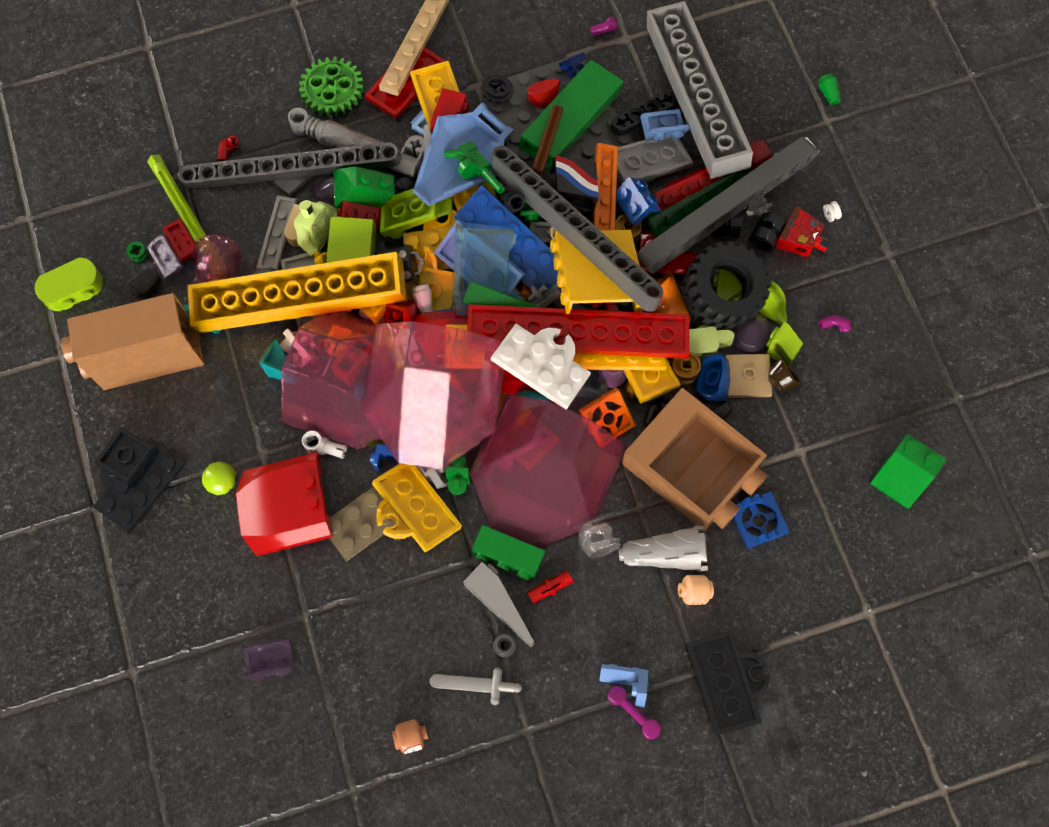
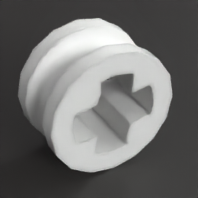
[823,201,842,222]

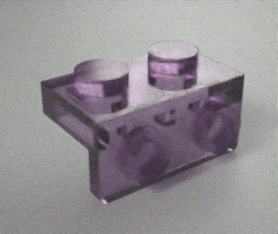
[242,637,295,681]

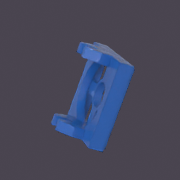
[733,491,789,549]

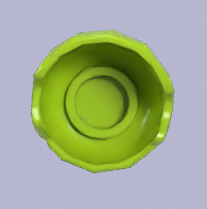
[202,461,237,495]

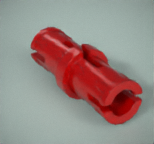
[527,570,574,604]

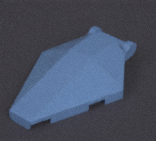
[413,102,514,206]

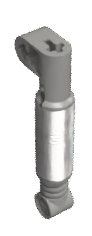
[288,107,424,179]

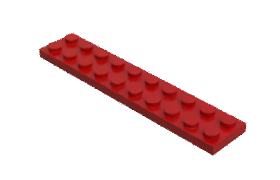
[466,304,690,358]

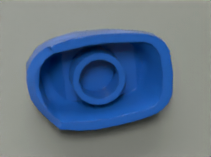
[696,354,730,403]

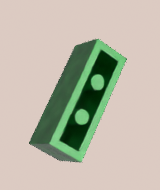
[472,525,545,581]

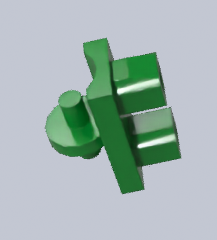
[445,456,471,495]

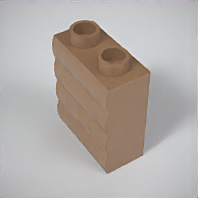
[623,388,768,532]

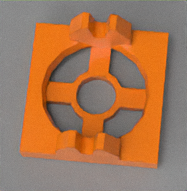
[579,387,636,448]

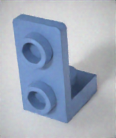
[600,664,649,707]

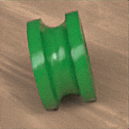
[126,242,148,263]

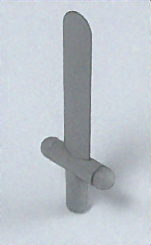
[430,667,522,705]

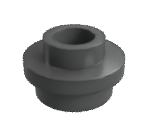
[493,634,516,657]

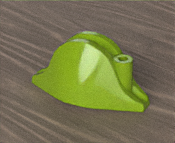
[759,281,787,326]

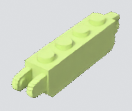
[667,325,735,364]

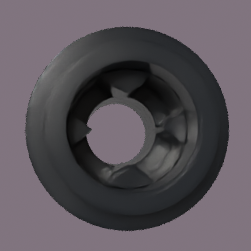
[500,190,525,212]

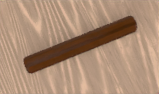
[532,105,563,176]

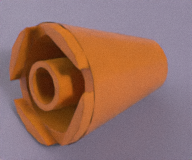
[652,271,691,326]

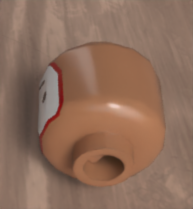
[392,719,428,754]

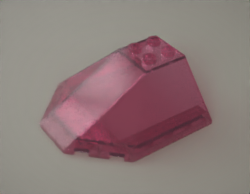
[282,311,431,449]
[362,322,504,470]
[470,394,627,548]

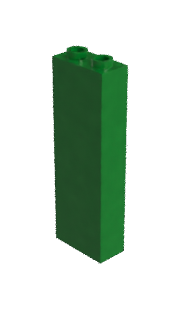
[518,60,624,169]

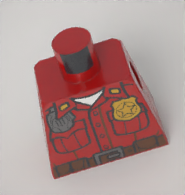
[776,207,831,257]

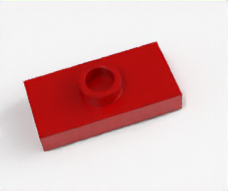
[162,219,200,263]

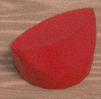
[527,79,560,109]

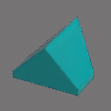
[258,340,300,383]

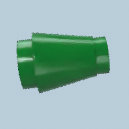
[818,73,842,106]

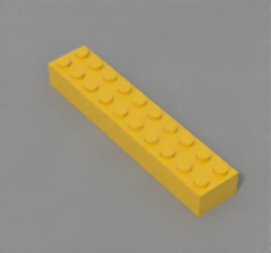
[188,252,407,333]

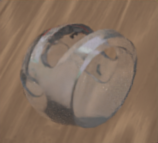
[578,519,621,559]

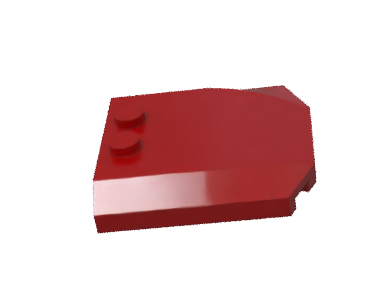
[236,452,333,556]

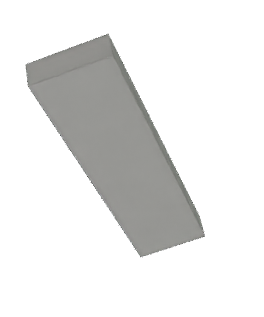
[256,196,298,271]

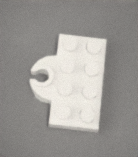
[490,324,591,410]

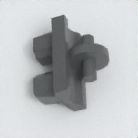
[528,283,564,309]

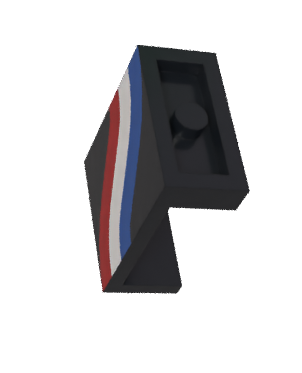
[550,155,599,213]

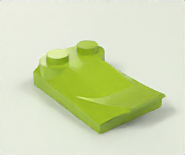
[380,189,453,239]

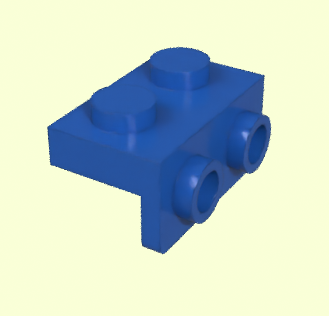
[616,176,661,226]

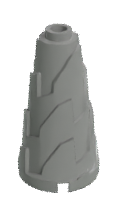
[619,525,708,572]

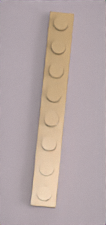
[379,0,449,96]

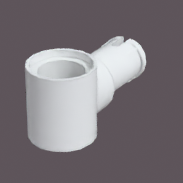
[302,431,347,459]

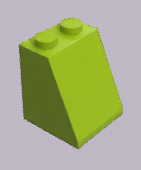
[326,217,378,263]

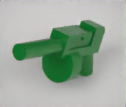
[444,141,505,194]

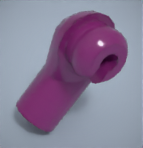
[590,17,618,36]
[818,314,851,332]

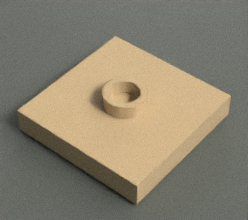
[726,354,772,398]

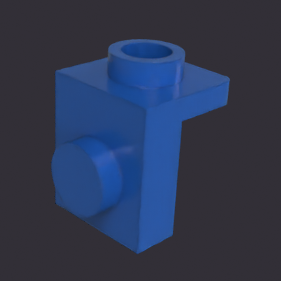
[370,443,405,471]

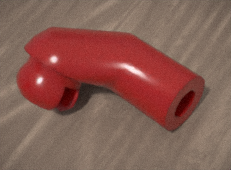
[217,135,239,162]

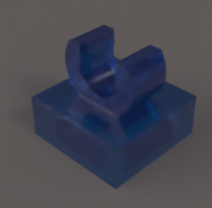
[559,52,587,78]

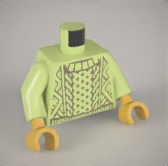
[294,200,340,265]

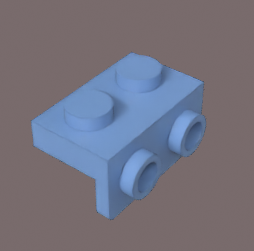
[640,109,690,141]

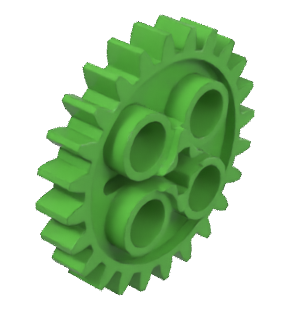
[299,56,364,117]

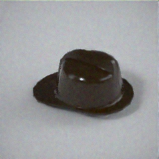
[768,348,804,391]

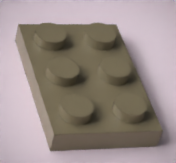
[330,486,396,562]

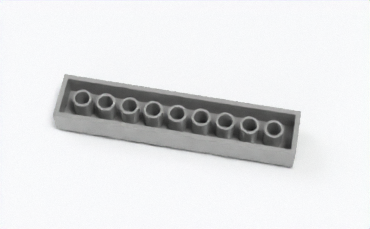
[647,1,753,179]

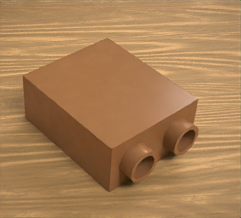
[61,293,205,390]

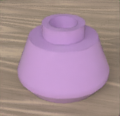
[598,370,627,388]

